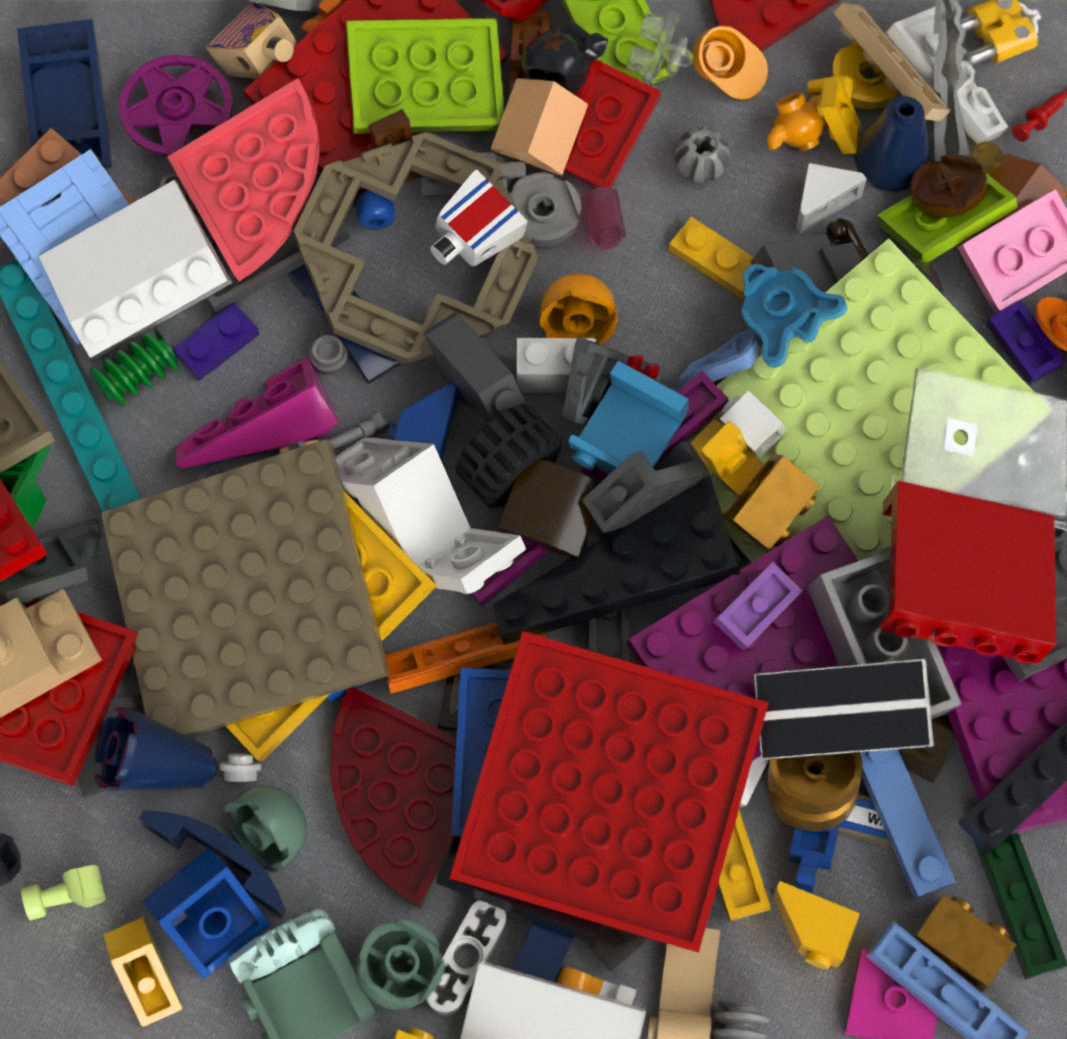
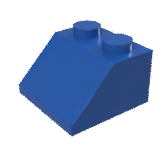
[141,847,270,979]

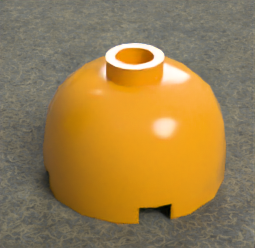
[539,273,618,344]

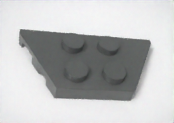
[562,336,651,425]
[0,518,101,604]

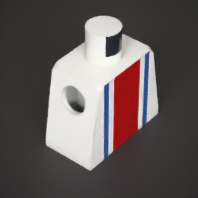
[430,169,528,266]

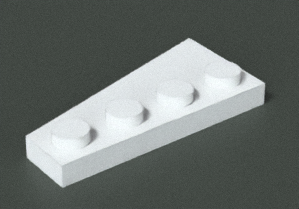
[886,7,1008,146]

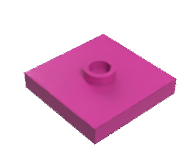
[844,948,937,1039]

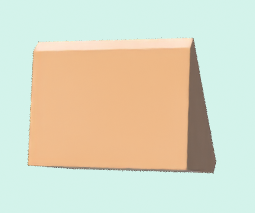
[491,78,588,176]

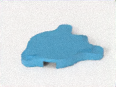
[741,264,847,368]

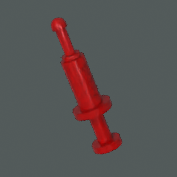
[1012,87,1067,142]

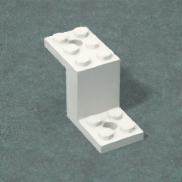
[335,437,526,594]

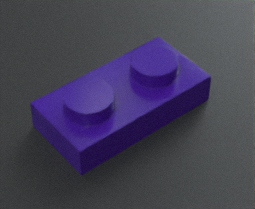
[986,300,1065,385]
[173,302,259,381]

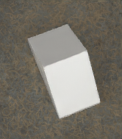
[796,163,867,233]

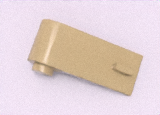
[647,928,720,1039]

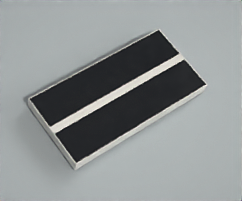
[754,659,934,759]

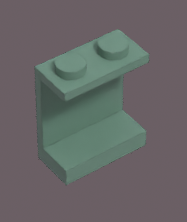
[240,933,376,1039]

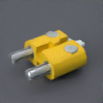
[950,0,1041,65]

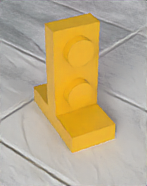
[691,418,764,497]

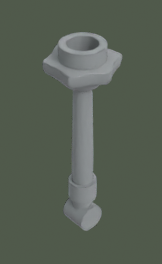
[288,412,390,451]

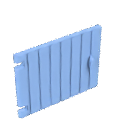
[0,149,129,345]

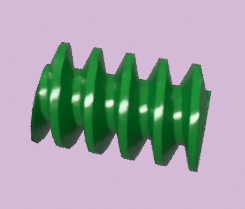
[89,328,179,406]

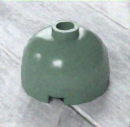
[224,785,307,872]
[356,920,445,1010]

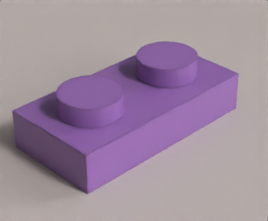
[713,562,802,651]

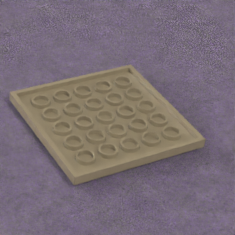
[101,439,390,737]

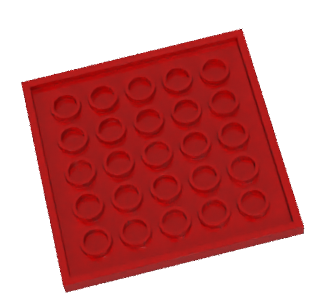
[449,631,769,953]

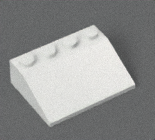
[39,180,233,359]

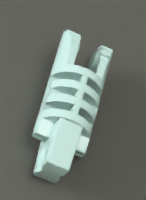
[228,907,336,984]

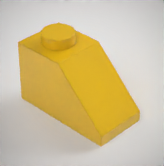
[773,881,860,970]
[103,917,182,1027]

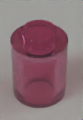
[581,187,626,249]

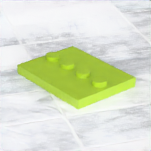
[346,19,504,134]

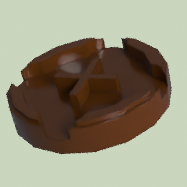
[910,154,988,217]

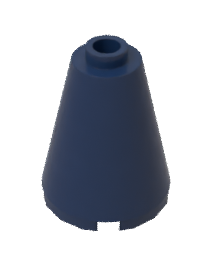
[854,96,930,192]
[95,706,217,791]

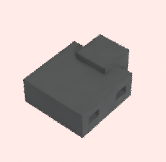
[750,233,862,292]

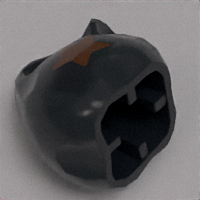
[521,21,609,95]

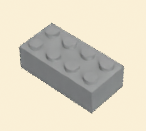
[807,550,961,719]

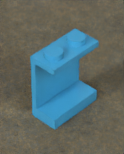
[568,361,689,475]

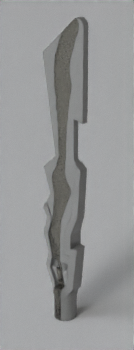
[933,0,970,162]

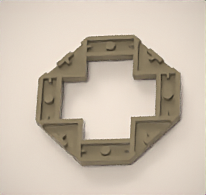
[293,132,538,364]

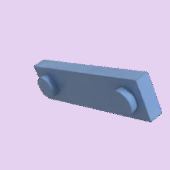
[860,749,956,900]
[865,921,1029,1039]

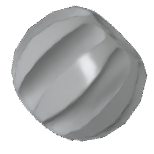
[674,126,731,184]

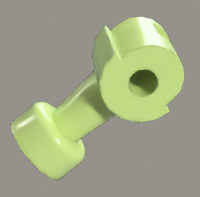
[21,865,106,921]

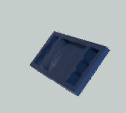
[17,19,112,168]

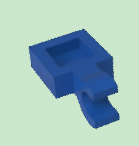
[789,825,839,894]

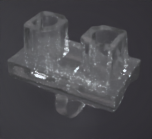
[627,11,694,87]

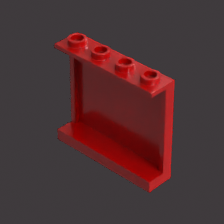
[879,480,1056,664]

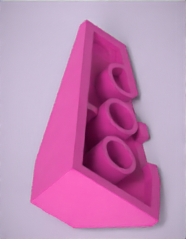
[174,356,338,469]

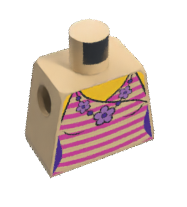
[205,2,297,78]

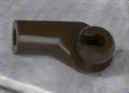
[826,218,869,261]

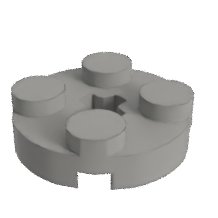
[509,172,581,248]

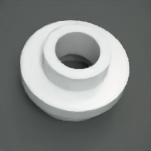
[219,753,261,782]

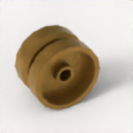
[766,752,863,832]

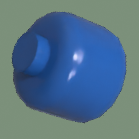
[356,190,395,230]

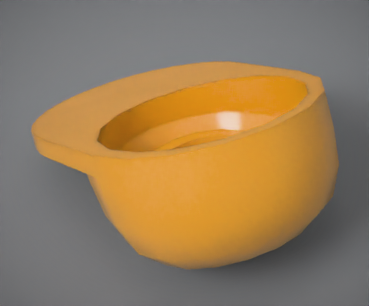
[691,26,768,100]

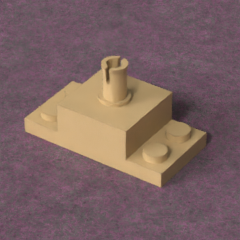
[0,589,102,718]

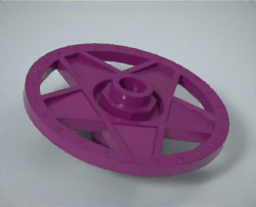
[119,55,233,157]

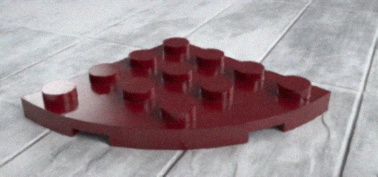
[330,687,457,909]

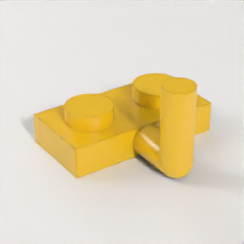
[807,75,861,155]

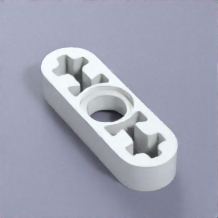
[427,900,506,1016]

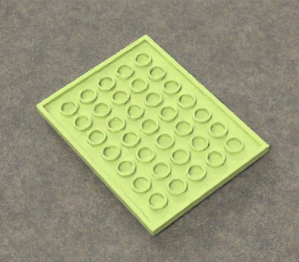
[685,238,1051,563]

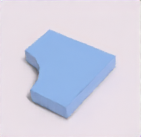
[678,329,763,387]

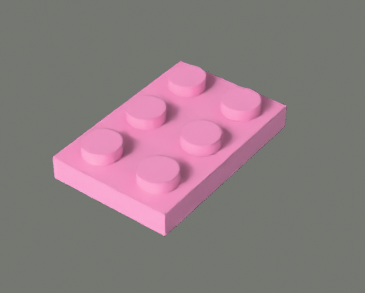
[957,189,1067,314]

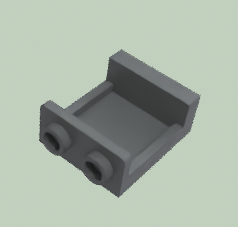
[582,441,710,533]

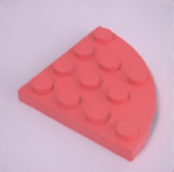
[167,78,319,282]

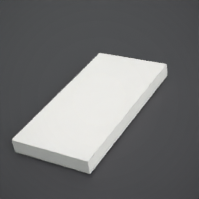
[461,961,647,1039]

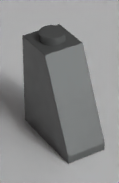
[423,312,526,422]

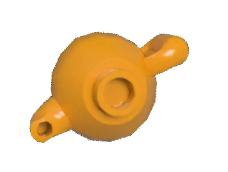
[766,92,828,152]

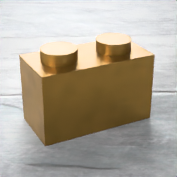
[723,454,820,550]
[914,894,1016,993]

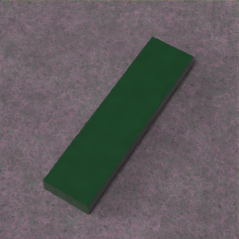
[974,833,1067,980]

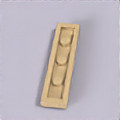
[834,2,951,122]

